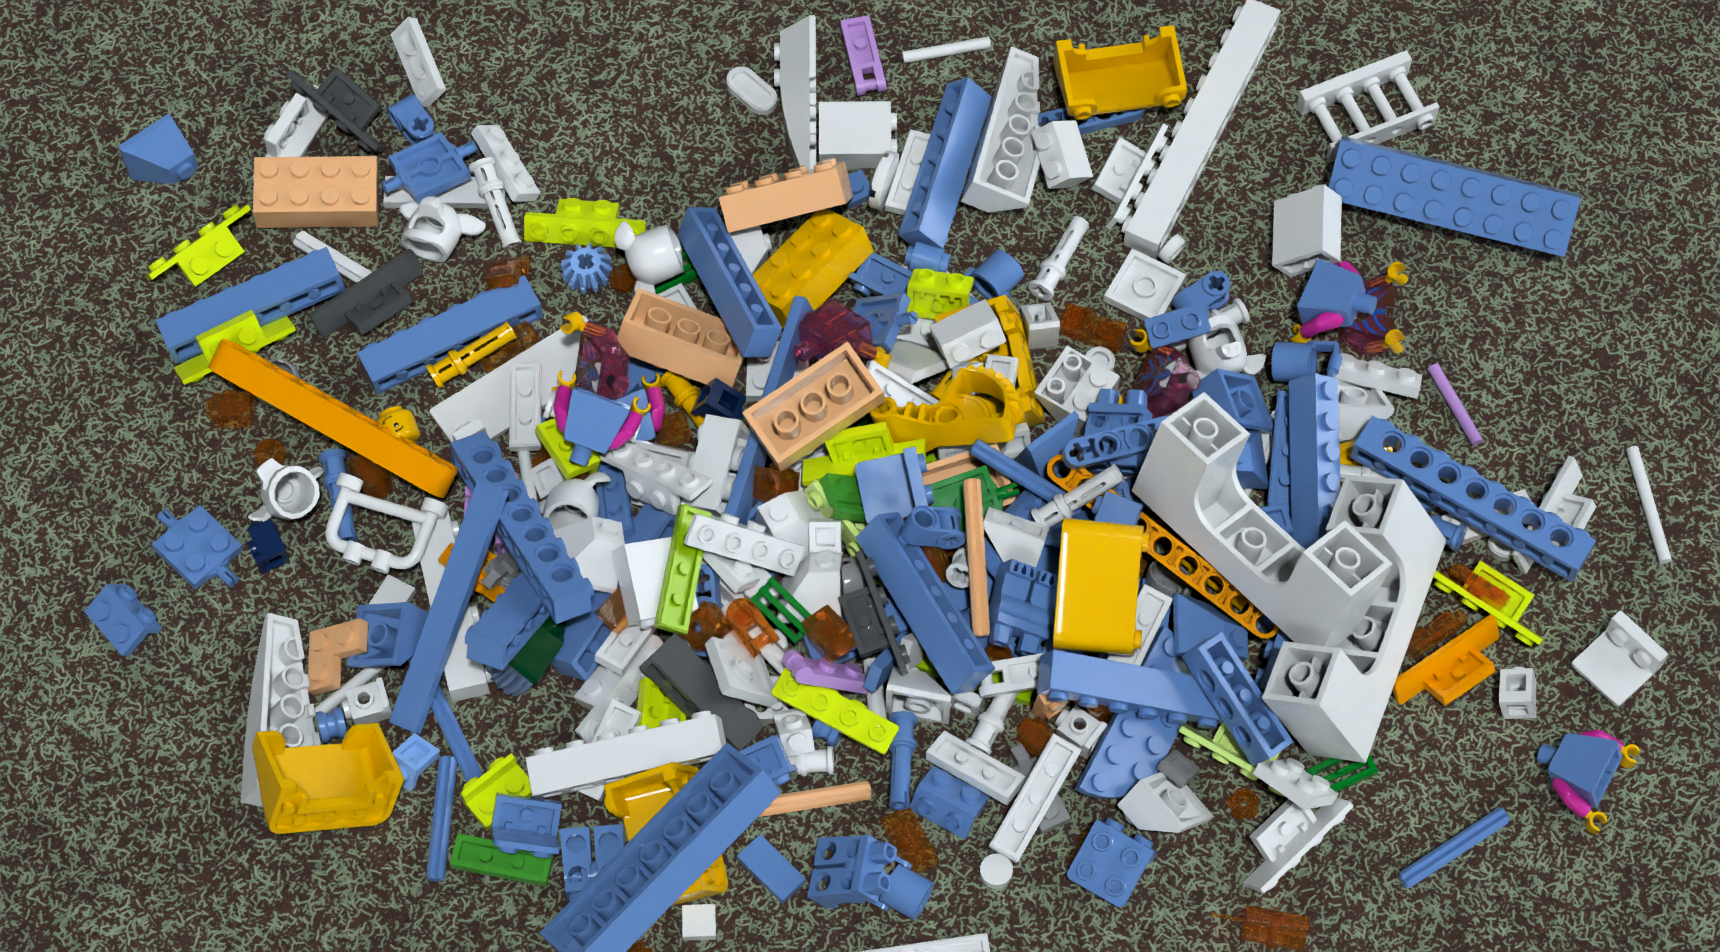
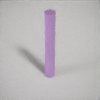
[1427,363,1483,447]

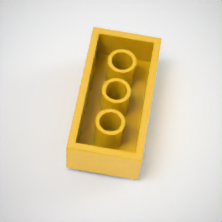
[753,209,874,328]

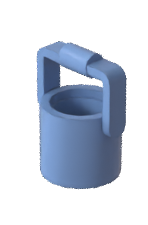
[964,249,1024,305]
[1271,340,1342,382]
[872,856,935,920]

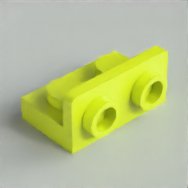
[907,268,974,320]
[535,418,601,480]
[460,753,532,831]

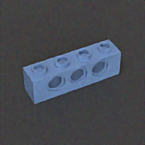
[1181,632,1293,766]

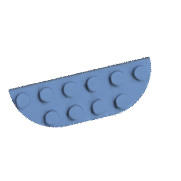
[1075,626,1194,799]

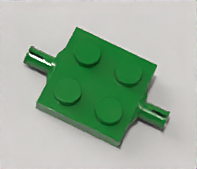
[930,465,1020,534]

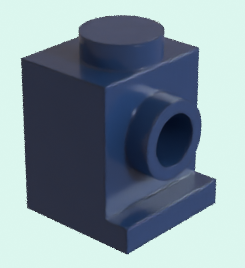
[691,378,746,420]
[246,519,290,575]

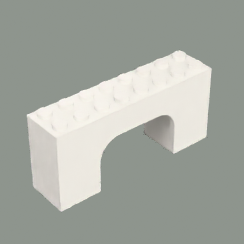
[1132,392,1393,647]
[1262,475,1446,763]

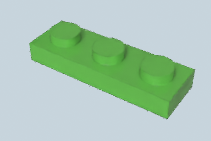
[450,833,554,887]

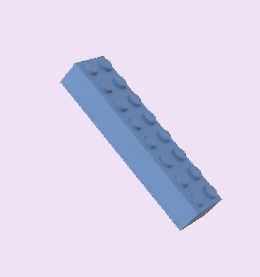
[1329,136,1581,257]
[539,743,781,952]

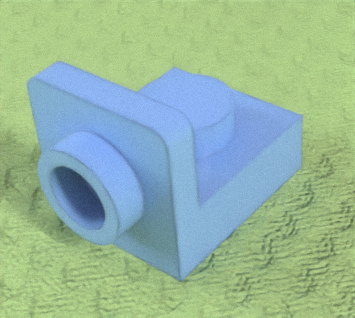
[392,733,440,791]

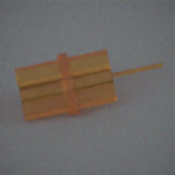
[1210,905,1310,951]

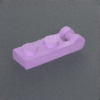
[840,15,887,96]
[782,650,868,694]

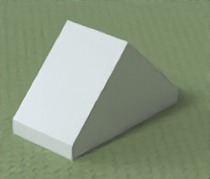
[1020,302,1060,349]

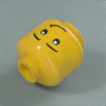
[377,406,421,443]

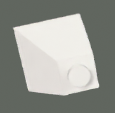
[1338,380,1394,442]
[755,490,824,563]
[554,516,625,594]
[777,551,844,623]
[886,666,952,725]
[1117,772,1214,833]

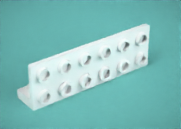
[430,315,618,443]

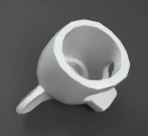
[399,196,486,262]
[615,221,684,294]
[1183,315,1266,392]
[248,458,324,522]
[538,472,611,531]

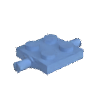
[381,132,478,204]
[838,292,918,354]
[152,505,243,590]

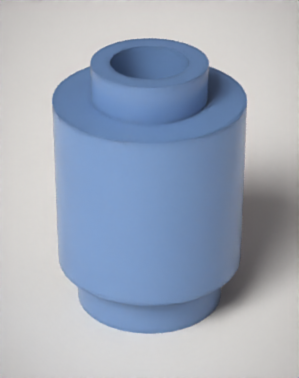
[904,242,951,273]

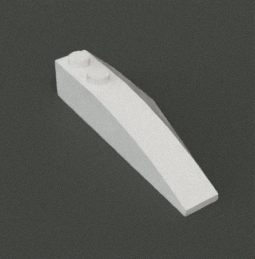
[774,15,816,170]
[961,46,1040,213]
[241,613,321,807]

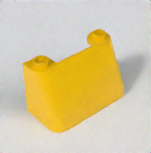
[1053,25,1187,120]
[935,295,1045,427]
[1053,518,1150,656]
[252,723,404,834]
[604,762,728,906]

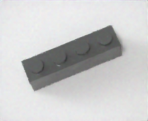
[639,633,765,751]

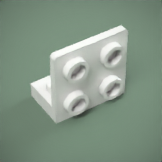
[1571,610,1668,708]

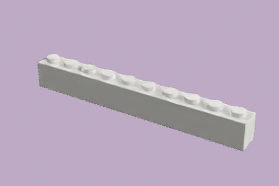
[1121,0,1281,259]

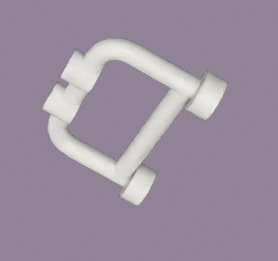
[325,473,449,574]

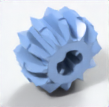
[560,241,613,295]

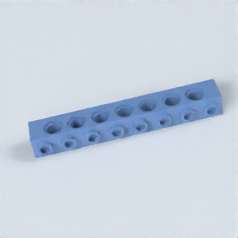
[1350,415,1596,582]
[450,430,594,624]

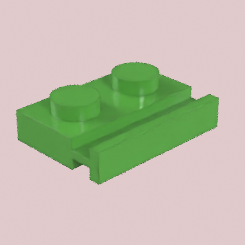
[820,473,867,523]

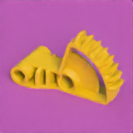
[869,363,1025,452]

